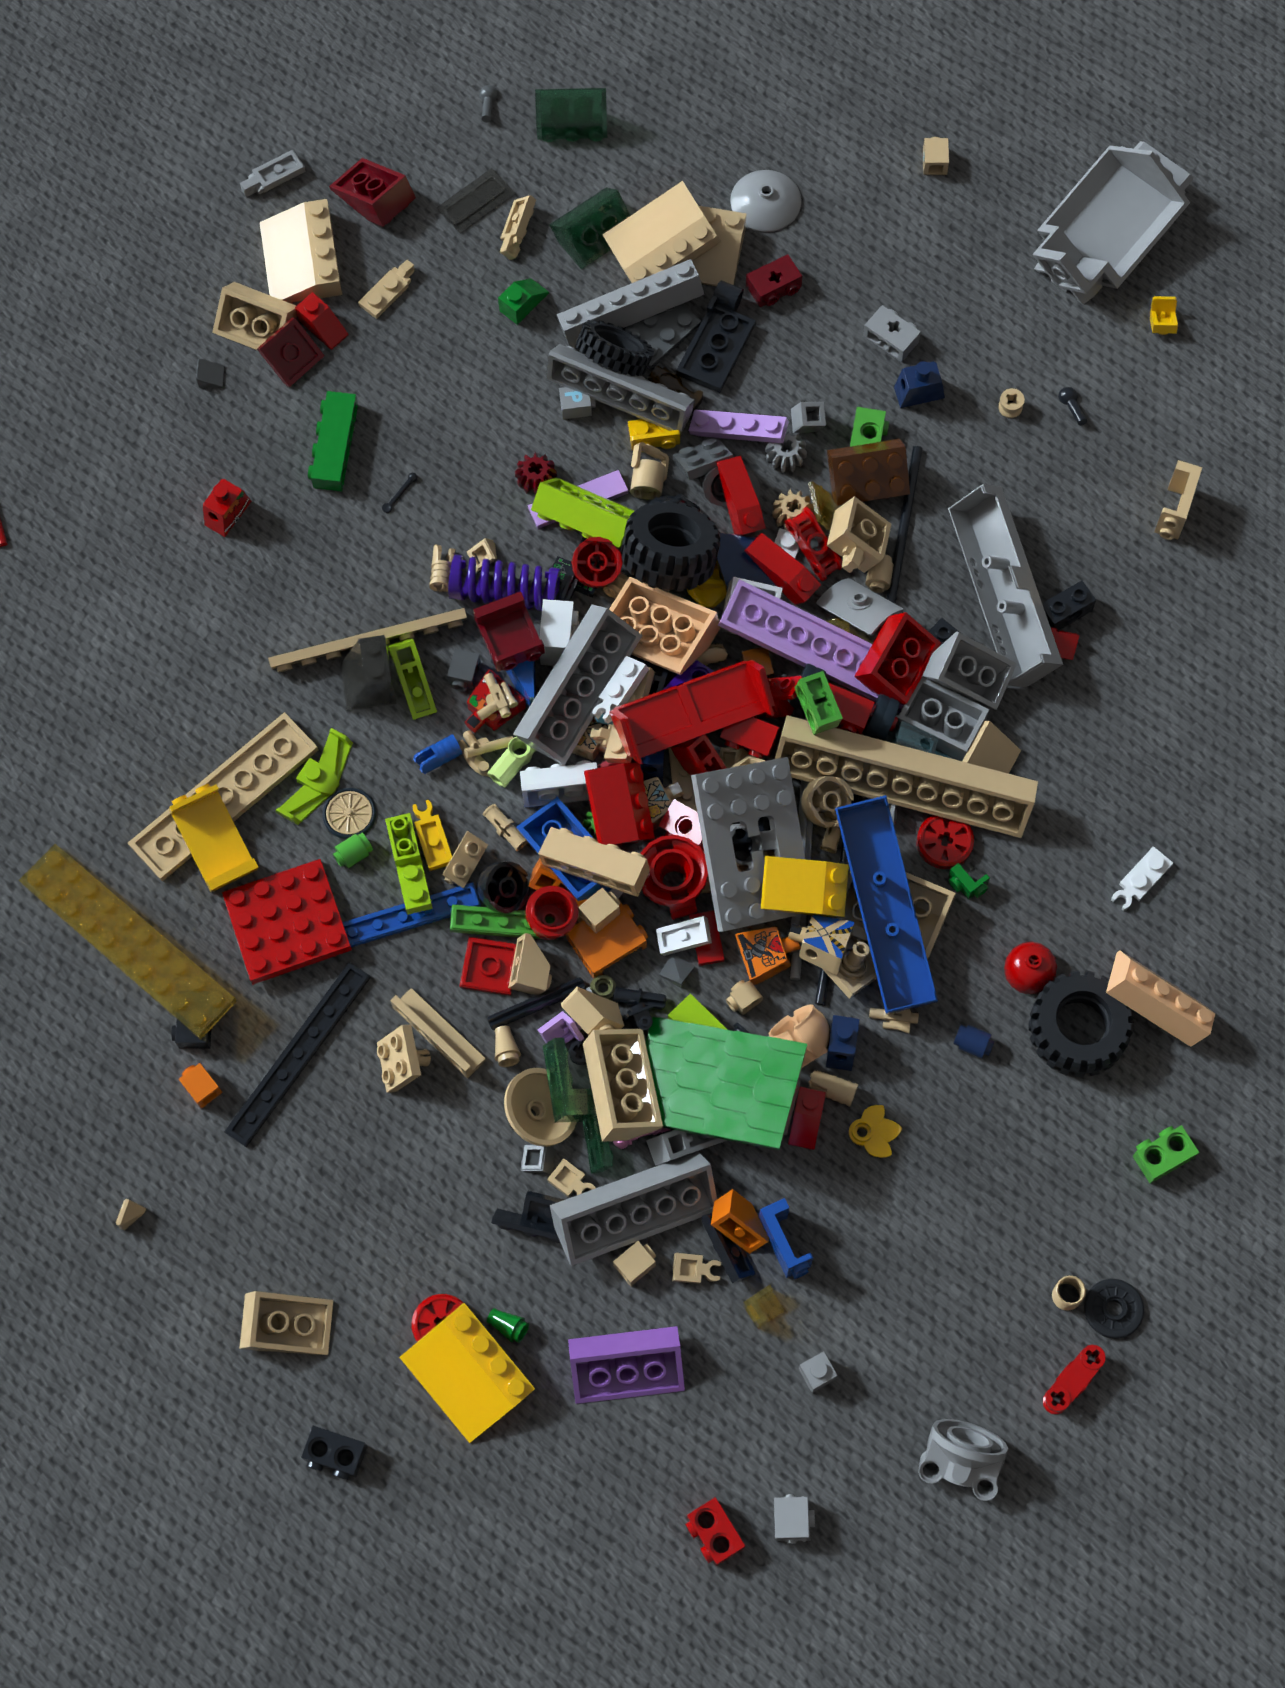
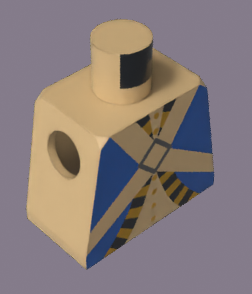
[788,915,854,975]

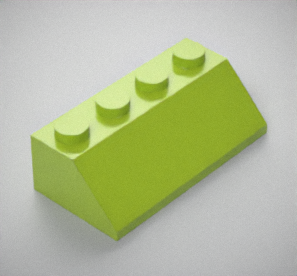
[531,478,635,549]

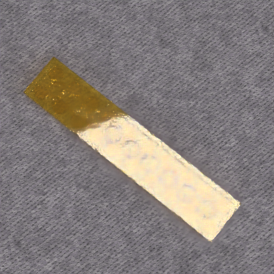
[19,844,237,1040]

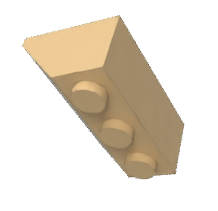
[212,282,297,350]

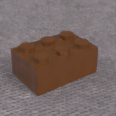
[827,439,910,506]

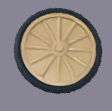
[322,788,376,839]

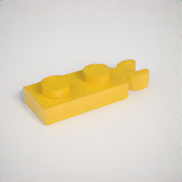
[413,800,452,871]

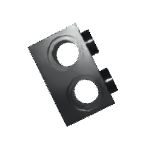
[301,1425,367,1480]

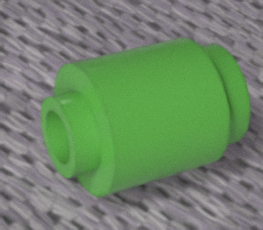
[333,833,373,868]

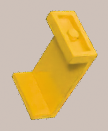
[169,783,258,893]

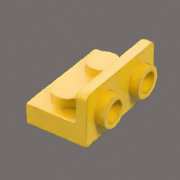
[628,419,680,452]

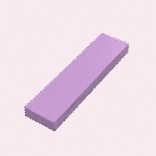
[528,470,628,529]

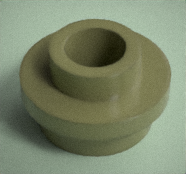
[590,975,616,1000]

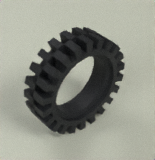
[576,320,654,376]

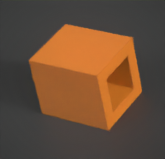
[179,1063,222,1109]

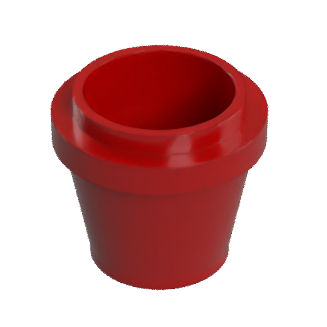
[525,886,579,940]

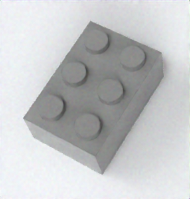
[895,677,989,761]

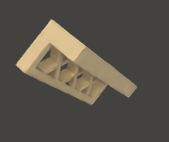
[390,988,486,1079]

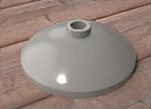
[730,170,801,233]

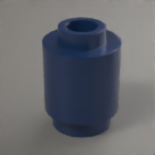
[953,1025,995,1059]

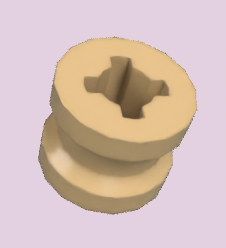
[998,388,1025,418]
[603,573,629,599]

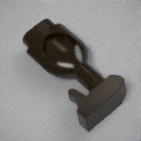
[648,366,703,415]

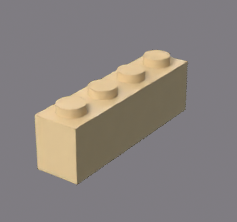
[538,827,650,897]

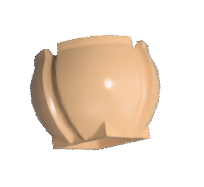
[769,1004,830,1068]

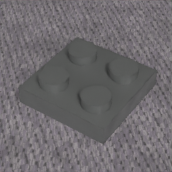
[673,438,733,480]

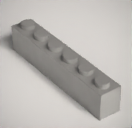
[557,259,704,348]

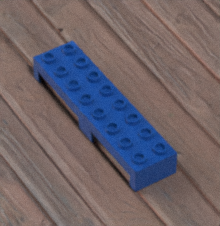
[835,795,938,1015]

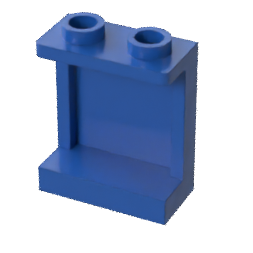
[759,1198,813,1279]

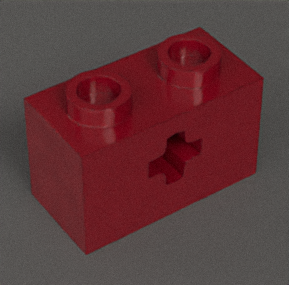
[746,254,802,307]

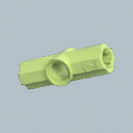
[487,737,536,787]

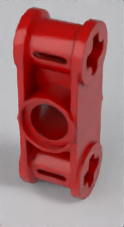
[785,507,843,582]
[1043,1345,1106,1414]

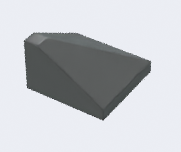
[659,954,695,988]

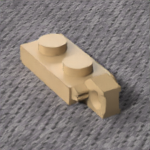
[500,195,536,260]
[358,260,415,319]

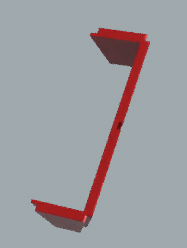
[609,660,775,765]

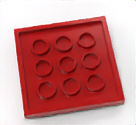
[222,859,352,985]

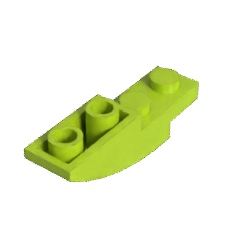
[385,813,433,915]

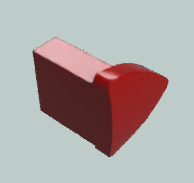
[1050,627,1079,660]

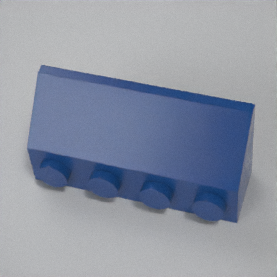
[516,797,613,901]

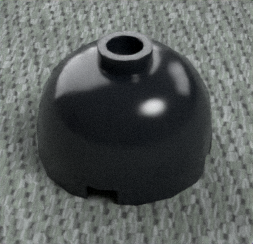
[477,861,531,913]

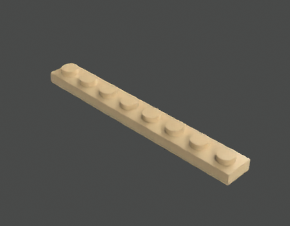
[268,608,467,672]

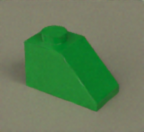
[498,278,549,325]

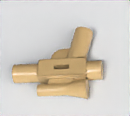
[477,673,518,720]
[869,1008,919,1034]

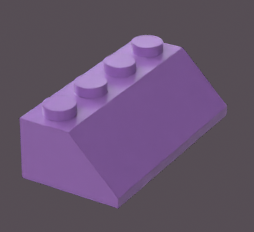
[568,1326,685,1404]

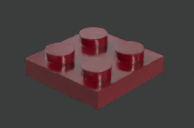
[257,318,325,387]

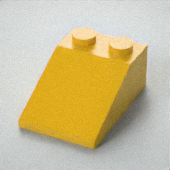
[761,856,849,917]

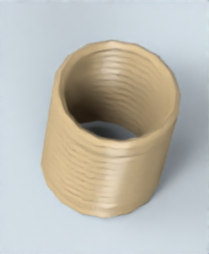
[1052,1275,1086,1311]

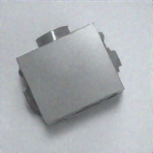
[774,1494,815,1544]

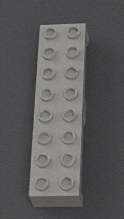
[948,484,1063,687]

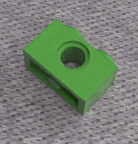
[850,407,889,447]

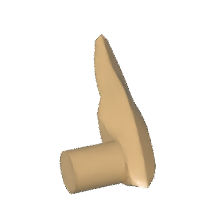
[459,740,490,776]

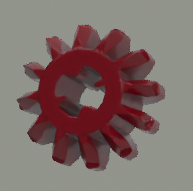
[515,452,557,495]

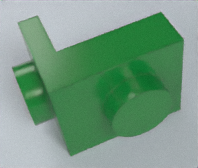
[948,863,990,900]

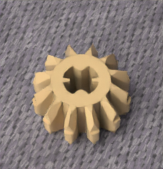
[772,489,814,530]

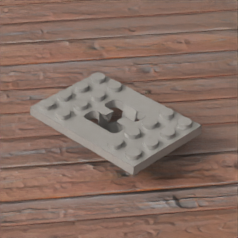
[691,757,806,932]

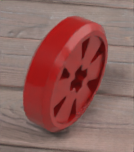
[916,815,974,869]
[412,1294,463,1342]

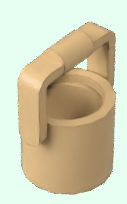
[630,442,669,500]

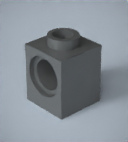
[447,649,481,691]

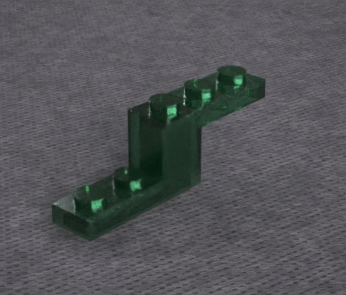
[543,1038,613,1174]

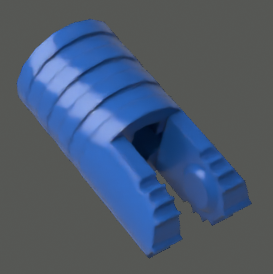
[413,734,463,774]

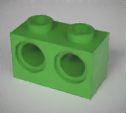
[795,671,843,735]
[1133,1125,1199,1184]

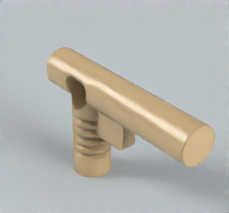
[463,730,513,758]

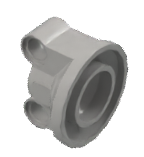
[918,1419,1008,1501]

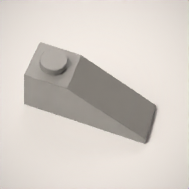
[646,1130,727,1166]

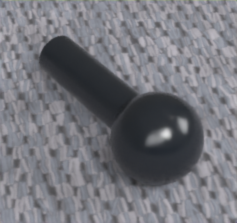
[1058,387,1087,426]

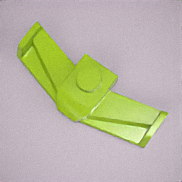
[275,728,353,825]

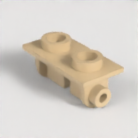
[442,831,488,888]

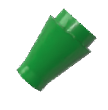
[487,1308,529,1343]

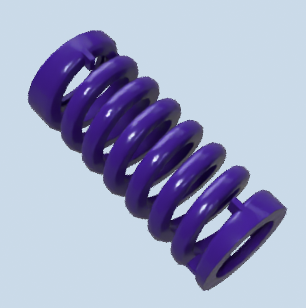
[448,554,561,611]

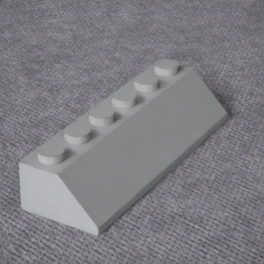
[547,344,694,435]
[513,605,643,765]
[550,1151,717,1266]

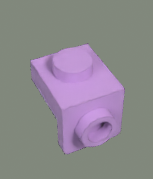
[538,1011,584,1053]

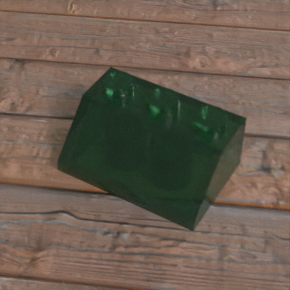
[535,88,608,142]
[549,187,631,269]

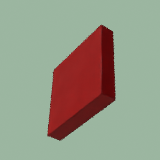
[459,937,516,996]

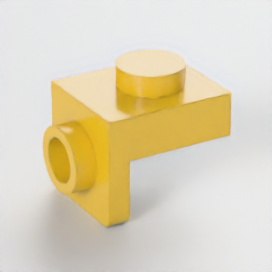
[1150,296,1178,335]

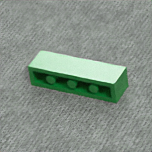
[308,391,358,491]

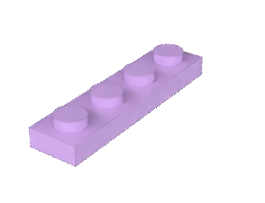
[689,410,789,443]

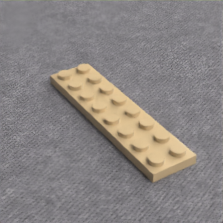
[128,712,318,882]

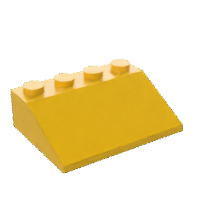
[399,1303,535,1443]

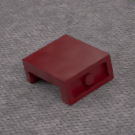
[473,591,545,672]

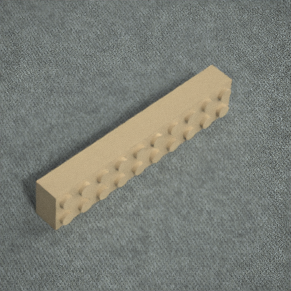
[775,715,1038,838]

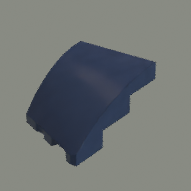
[716,533,776,592]

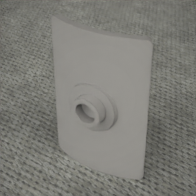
[816,578,903,636]

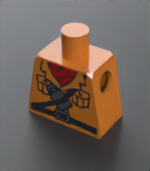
[735,927,801,985]

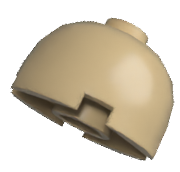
[801,776,854,828]

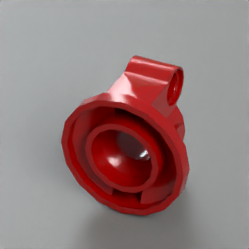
[640,835,708,920]

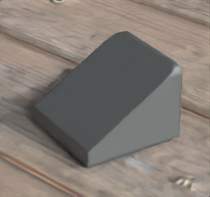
[196,359,224,388]
[521,1145,556,1175]

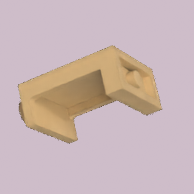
[1154,460,1202,540]

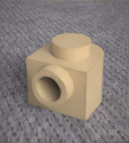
[726,980,763,1015]

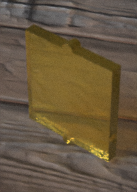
[808,481,835,530]

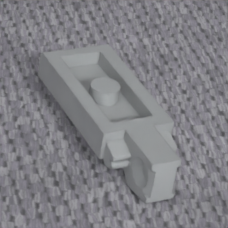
[240,150,306,197]

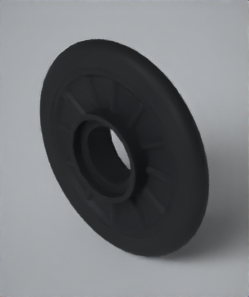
[1084,1279,1144,1339]

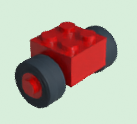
[790,664,900,741]

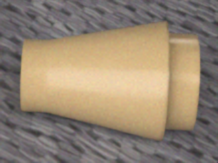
[495,1026,521,1067]

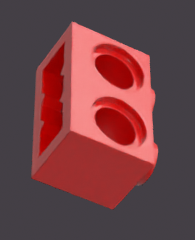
[685,1497,745,1566]

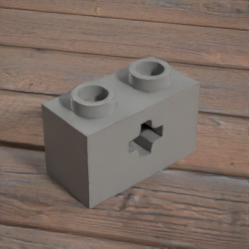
[863,305,921,362]

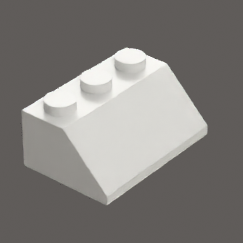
[520,761,597,808]

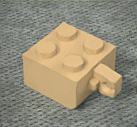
[827,496,891,573]

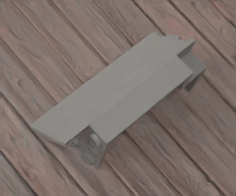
[1032,141,1193,304]

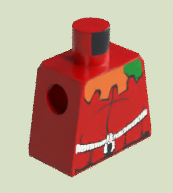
[203,479,252,537]
[465,669,526,733]

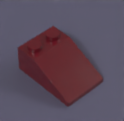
[329,158,416,227]

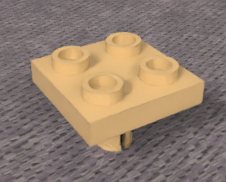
[823,935,877,999]
[377,1025,431,1093]

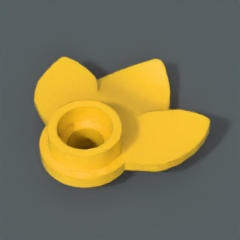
[849,1105,902,1158]

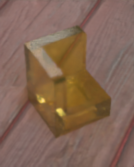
[743,1284,784,1329]

